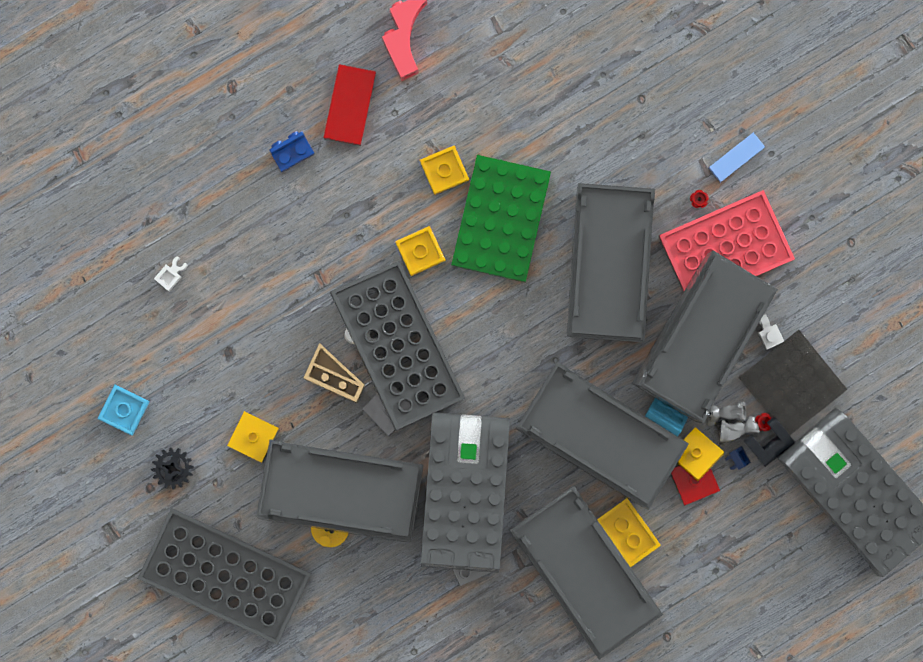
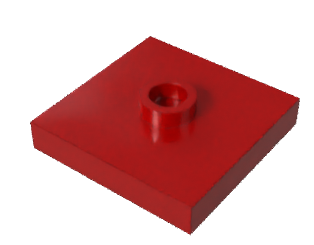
[671,466,720,506]

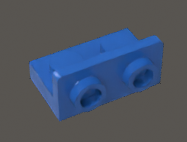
[269,131,314,172]

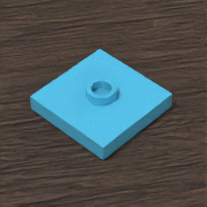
[97,384,150,436]

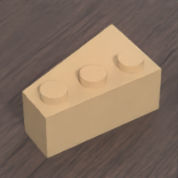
[304,343,365,403]

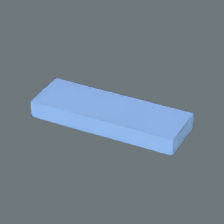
[709,132,765,183]

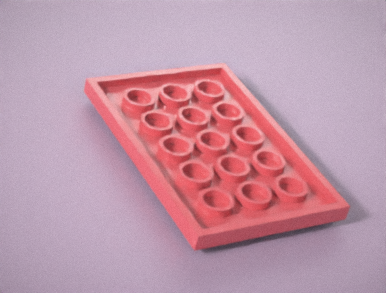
[659,190,795,292]

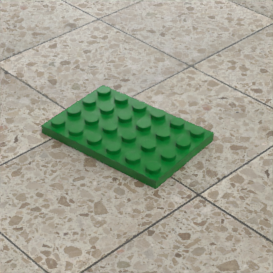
[451,155,551,283]

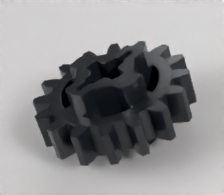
[151,447,194,490]

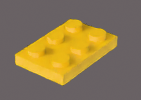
[597,498,661,567]

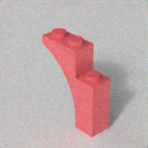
[382,0,427,81]

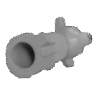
[707,401,747,427]
[719,416,760,443]

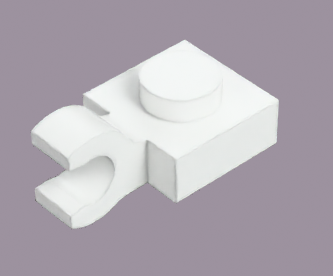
[758,314,784,350]

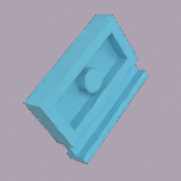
[645,398,688,437]

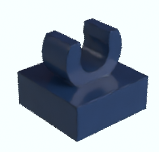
[725,446,751,470]

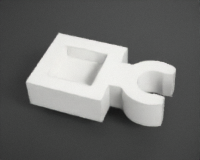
[154,256,188,292]

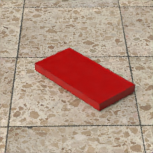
[324,64,376,146]

